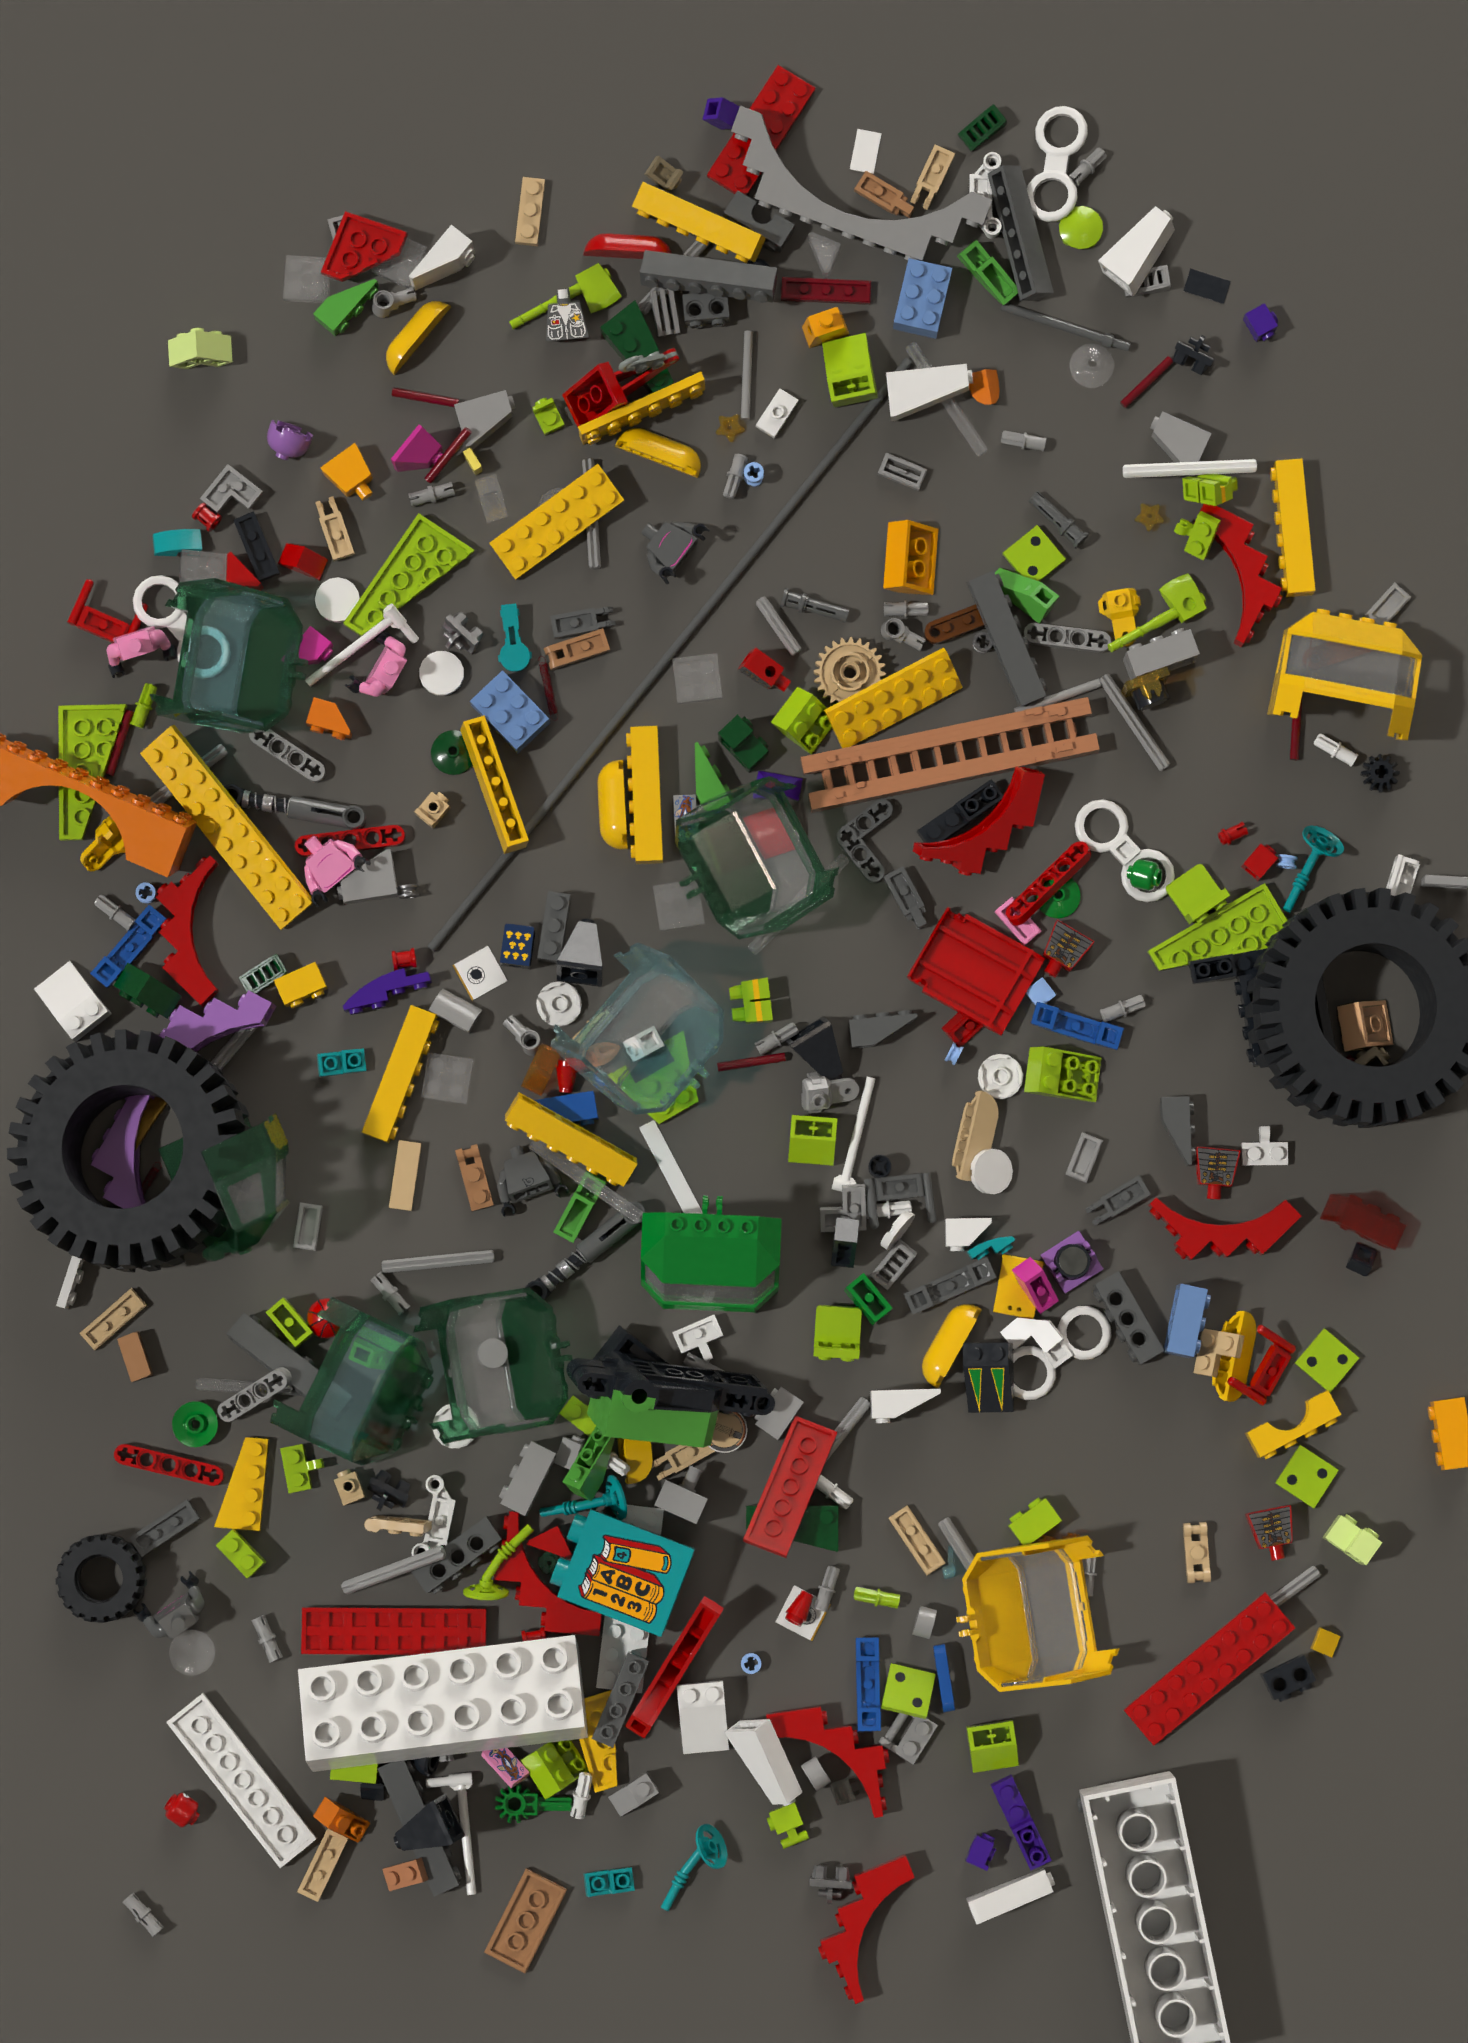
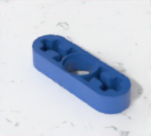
[933,1644,955,1712]

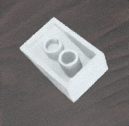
[409,225,475,291]
[34,961,112,1042]
[870,1389,941,1423]
[677,1680,729,1754]

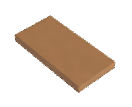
[484,1868,567,1973]

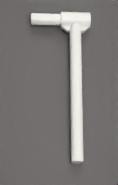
[305,604,419,687]
[832,1077,875,1196]
[426,1772,476,1895]

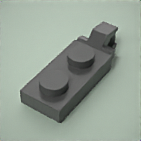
[883,866,927,930]

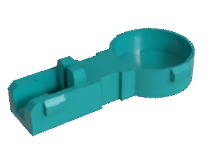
[498,603,532,672]

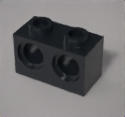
[831,1217,859,1268]
[1260,1654,1316,1702]

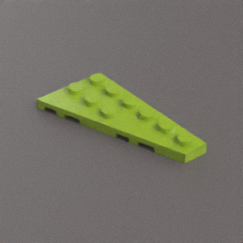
[343,513,475,636]
[58,704,127,841]
[1147,883,1287,971]

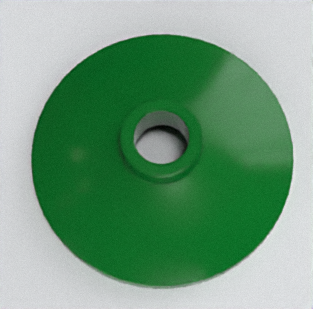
[1035,878,1080,919]
[172,1401,218,1447]

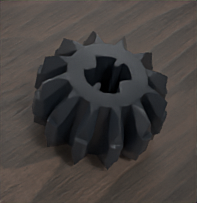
[1360,754,1400,793]

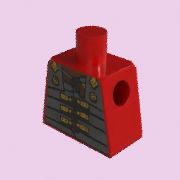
[737,647,791,692]
[1043,920,1095,978]
[1195,1147,1240,1200]
[1245,1505,1293,1561]

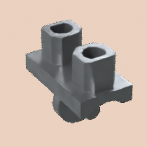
[442,612,484,655]
[809,1865,852,1904]

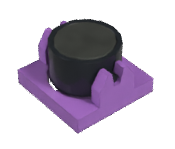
[1040,1231,1103,1294]

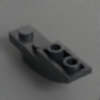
[917,779,1004,843]
[1188,948,1268,984]

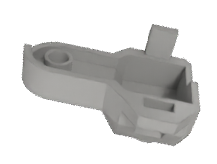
[801,1072,859,1114]

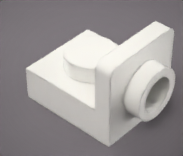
[623,1026,665,1061]

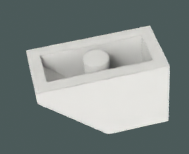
[945,1218,992,1251]

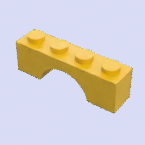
[1245,1390,1341,1460]

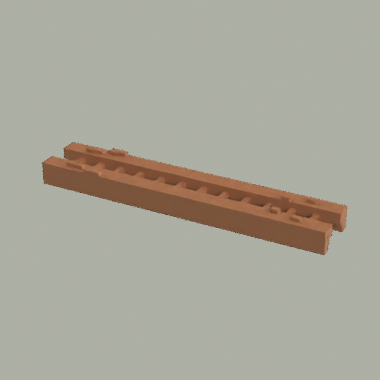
[800,697,1100,813]

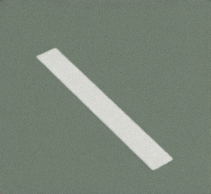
[639,1120,702,1214]

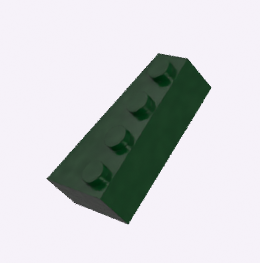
[600,300,674,394]
[746,1506,838,1552]

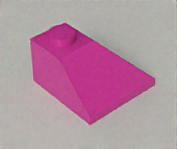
[391,425,443,472]

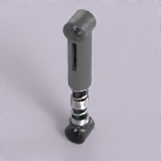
[224,784,366,830]
[524,1201,646,1304]

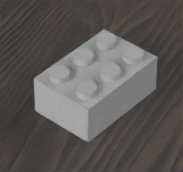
[1123,628,1200,685]
[499,1441,557,1516]

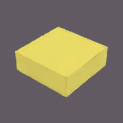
[463,448,482,476]

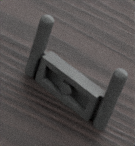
[864,1173,936,1229]

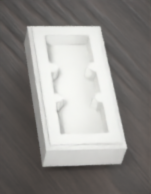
[756,389,799,439]

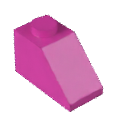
[282,626,333,667]
[1012,1257,1059,1314]

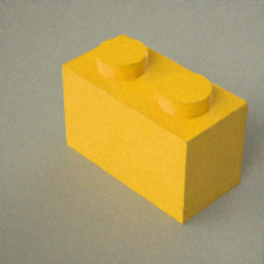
[274,962,328,1008]

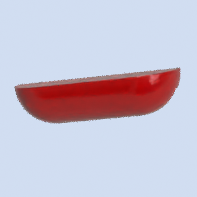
[583,233,672,259]

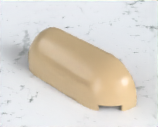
[952,1091,999,1181]

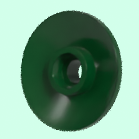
[431,730,473,775]

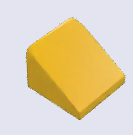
[1310,1627,1341,1658]

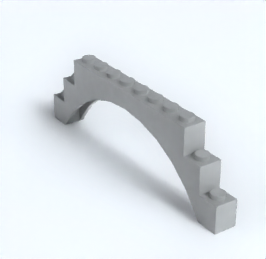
[731,106,992,261]

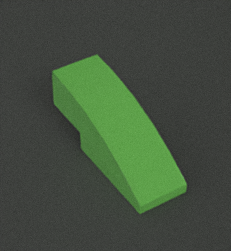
[957,240,1018,306]
[554,1170,608,1243]

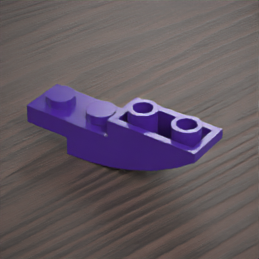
[343,968,432,1015]
[990,1775,1052,1870]

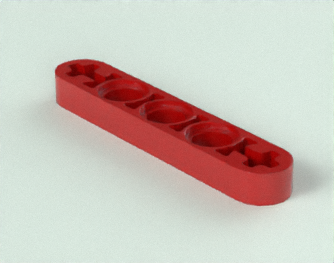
[295,825,406,857]
[1006,841,1091,926]
[114,1444,224,1486]

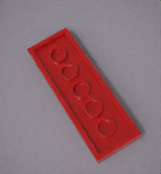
[707,65,816,196]
[743,1416,838,1558]

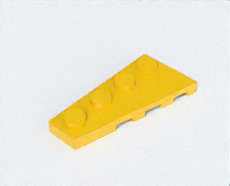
[214,1437,269,1531]

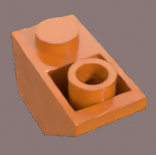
[306,697,352,740]
[313,1797,370,1843]

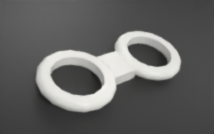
[1027,106,1088,222]
[133,575,231,679]
[1075,799,1175,902]
[1013,1306,1111,1400]

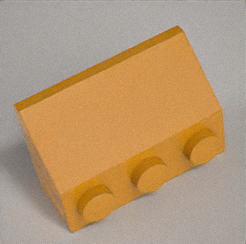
[883,520,938,595]
[1428,1397,1468,1470]

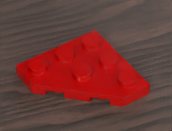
[321,211,408,282]

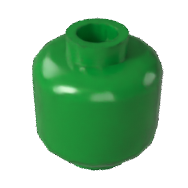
[1127,859,1162,891]

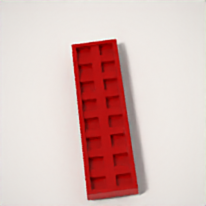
[1124,1592,1295,1746]
[301,1607,487,1655]

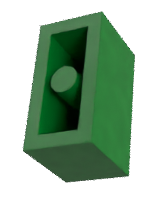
[844,1273,893,1326]

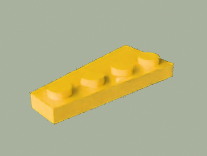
[579,1690,617,1793]

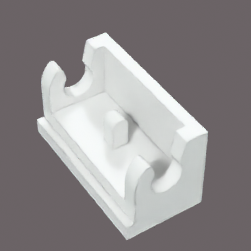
[1386,854,1420,896]

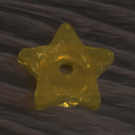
[716,414,745,442]
[1135,503,1164,531]

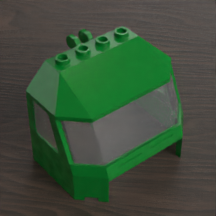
[641,1195,782,1313]

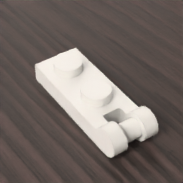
[56,1255,85,1309]

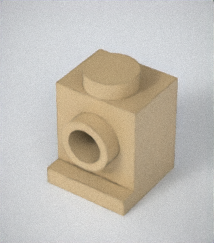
[414,792,450,829]
[334,1469,366,1506]

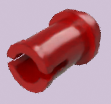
[1218,822,1248,846]

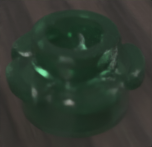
[538,1552,559,1574]

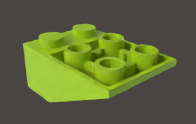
[822,333,878,407]
[1024,1047,1102,1102]

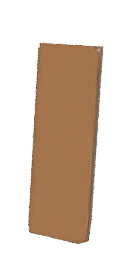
[117,1331,153,1382]

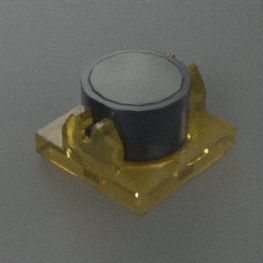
[1121,667,1170,711]

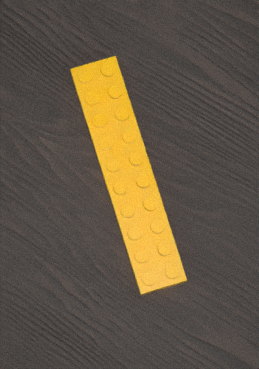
[140,725,313,930]

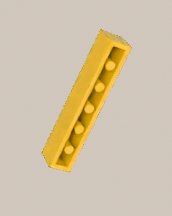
[632,182,766,263]
[1270,458,1315,597]
[460,715,529,854]
[626,726,663,864]
[362,1005,440,1143]
[505,1092,638,1187]

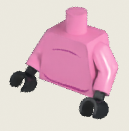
[106,626,178,678]
[345,631,407,697]
[304,836,371,907]

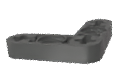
[836,799,893,883]

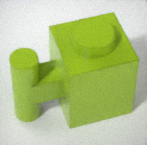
[766,1802,809,1849]

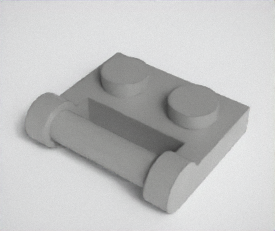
[879,1713,938,1765]

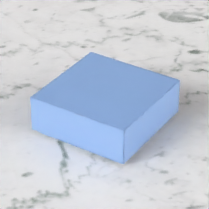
[1026,977,1056,1006]

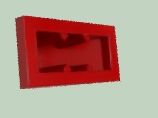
[278,543,328,581]
[226,551,263,591]
[527,1526,573,1560]

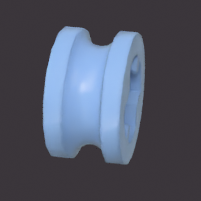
[1276,854,1298,869]
[135,882,157,904]
[945,1042,964,1065]
[741,1653,761,1674]

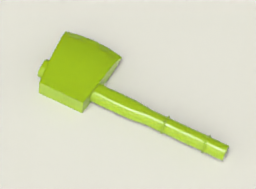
[509,263,622,329]
[1107,574,1207,652]

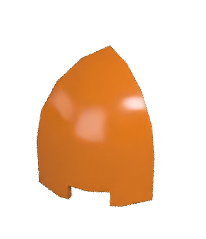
[969,369,1000,405]

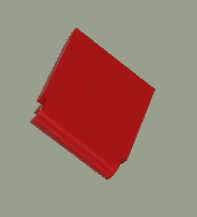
[907,907,1045,1036]

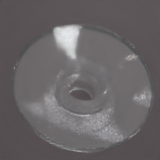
[1069,344,1114,388]

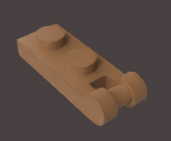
[544,628,610,670]
[455,1144,494,1212]

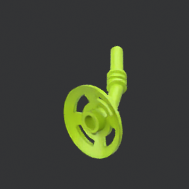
[463,1524,534,1600]

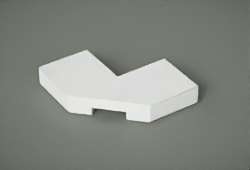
[1000,1317,1064,1353]

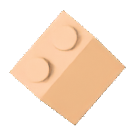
[1337,1000,1394,1051]

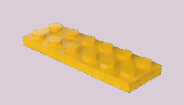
[578,372,705,445]
[489,464,625,580]
[824,647,963,748]

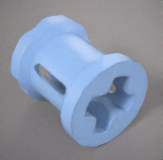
[744,462,764,487]

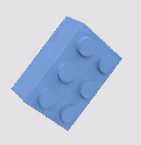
[893,258,952,339]
[470,670,550,754]
[1163,1284,1210,1358]

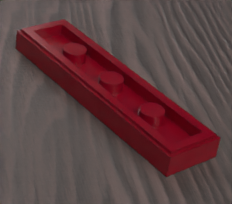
[781,277,871,305]

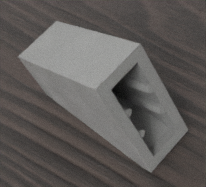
[454,390,516,450]
[1150,411,1212,477]
[337,849,399,905]

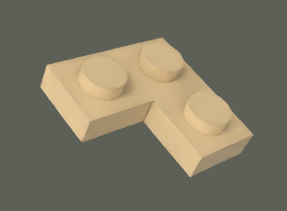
[1193,1329,1245,1378]

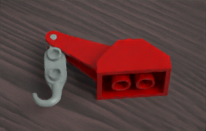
[562,348,680,427]

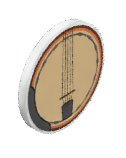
[708,1410,747,1453]

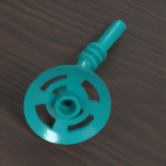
[1283,825,1344,913]
[539,1475,627,1520]
[661,1824,728,1911]

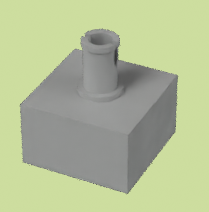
[655,1465,708,1524]

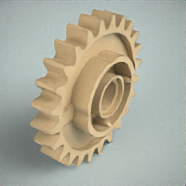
[814,637,886,705]

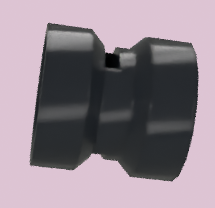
[868,1155,891,1178]

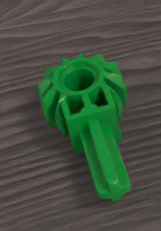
[495,1784,572,1823]

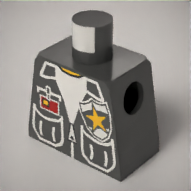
[546,288,589,341]

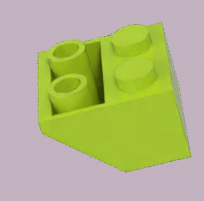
[771,687,832,754]
[788,1115,837,1166]
[966,1720,1019,1773]
[521,1740,588,1799]

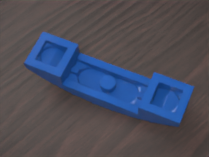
[90,905,166,988]
[1030,1002,1124,1050]
[856,1638,881,1731]

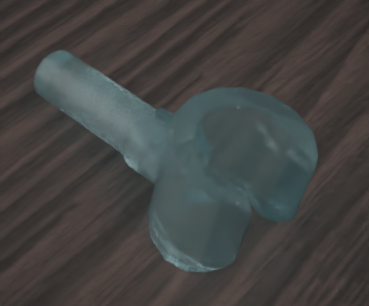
[942,1546,956,1579]

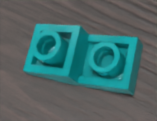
[152,529,202,556]
[317,1048,366,1077]
[966,1236,1015,1260]
[583,1867,635,1897]

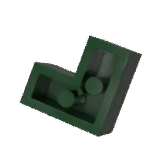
[718,714,769,772]
[113,963,182,1019]

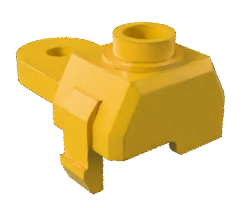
[1098,588,1141,647]
[80,816,125,872]

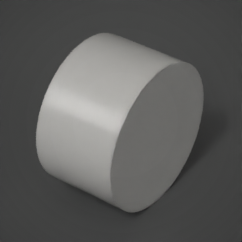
[476,1338,508,1369]
[912,1606,937,1639]
[801,1756,831,1791]

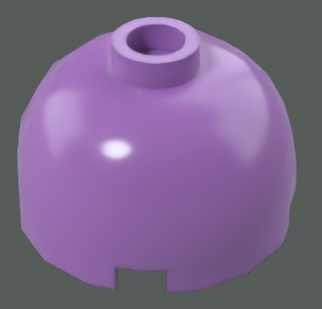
[267,420,313,460]

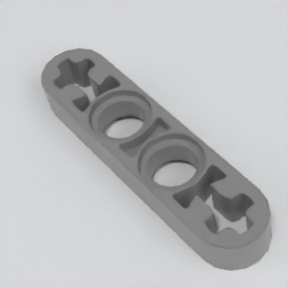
[1023,623,1111,653]
[249,724,326,783]
[217,1367,292,1422]

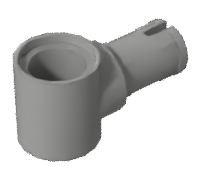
[372,287,417,318]
[881,618,926,651]
[503,1015,543,1056]

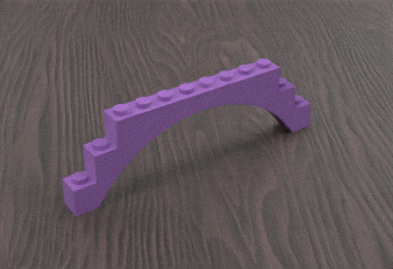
[91,990,277,1209]

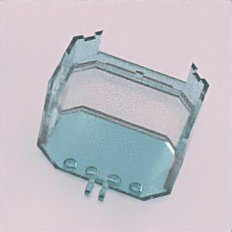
[551,943,724,1115]

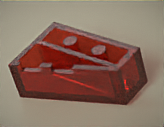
[1320,1194,1406,1250]

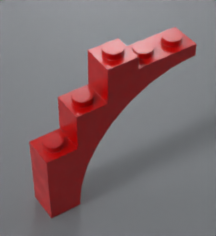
[1194,504,1283,647]
[913,766,1045,876]
[156,856,219,1007]
[1148,1198,1301,1260]
[491,1511,602,1636]
[625,1596,724,1738]
[766,1706,889,1818]
[818,1854,915,2004]

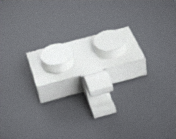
[1241,1126,1288,1166]
[672,1315,723,1361]

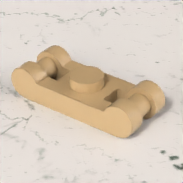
[1183,1522,1211,1583]

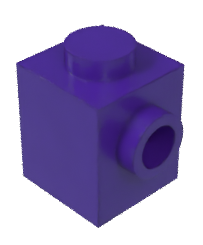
[702,97,740,130]
[1243,303,1278,342]

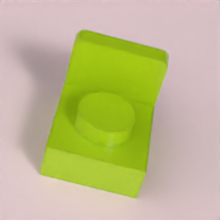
[532,398,565,436]

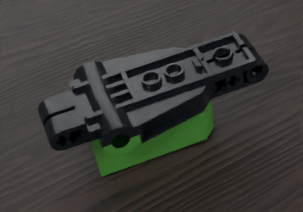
[566,1351,775,1448]

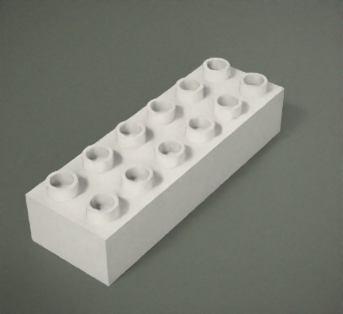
[298,1635,588,1772]
[1079,1771,1230,2043]

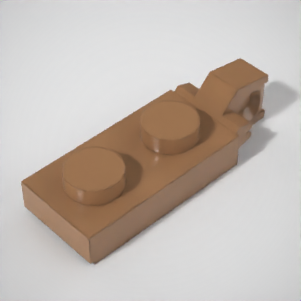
[854,171,914,218]

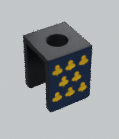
[500,924,535,970]

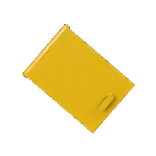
[993,1254,1044,1319]

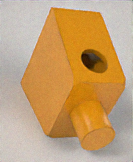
[802,307,849,348]
[320,443,373,501]

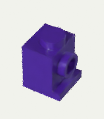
[965,1833,996,1871]

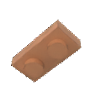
[382,1857,429,1891]

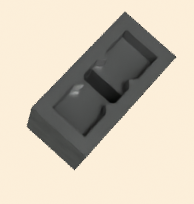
[682,293,729,329]

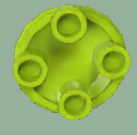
[1059,206,1103,249]

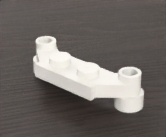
[969,152,1002,239]
[412,1475,456,1556]

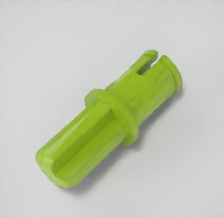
[130,683,157,729]
[853,1587,900,1609]

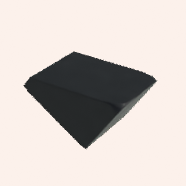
[1346,1242,1378,1277]
[360,1782,385,1801]

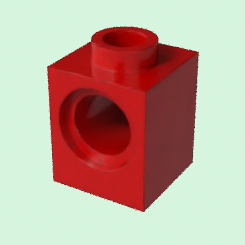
[1241,844,1278,881]

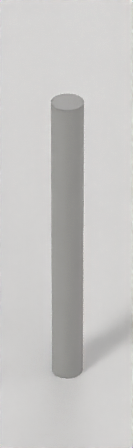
[741,331,753,420]
[1014,678,1101,712]

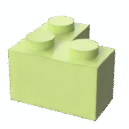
[168,328,233,369]
[1323,1514,1382,1565]

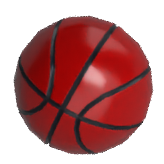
[307,1298,347,1338]

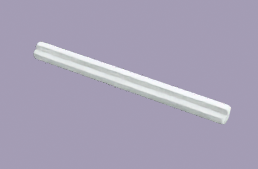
[1122,459,1257,478]

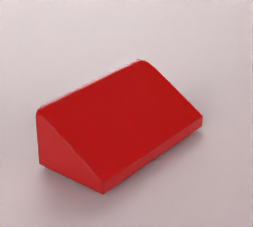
[942,1013,984,1047]

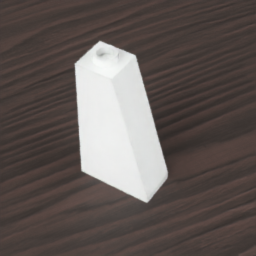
[1098,206,1175,296]
[886,364,973,421]
[725,1719,802,1806]
[966,1868,1055,1924]

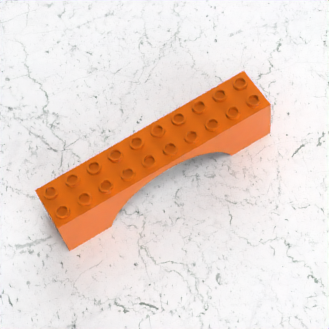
[0,733,197,878]

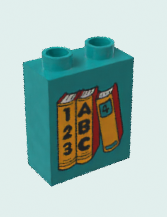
[550,1509,696,1637]

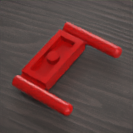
[67,579,148,643]
[1227,1325,1296,1406]

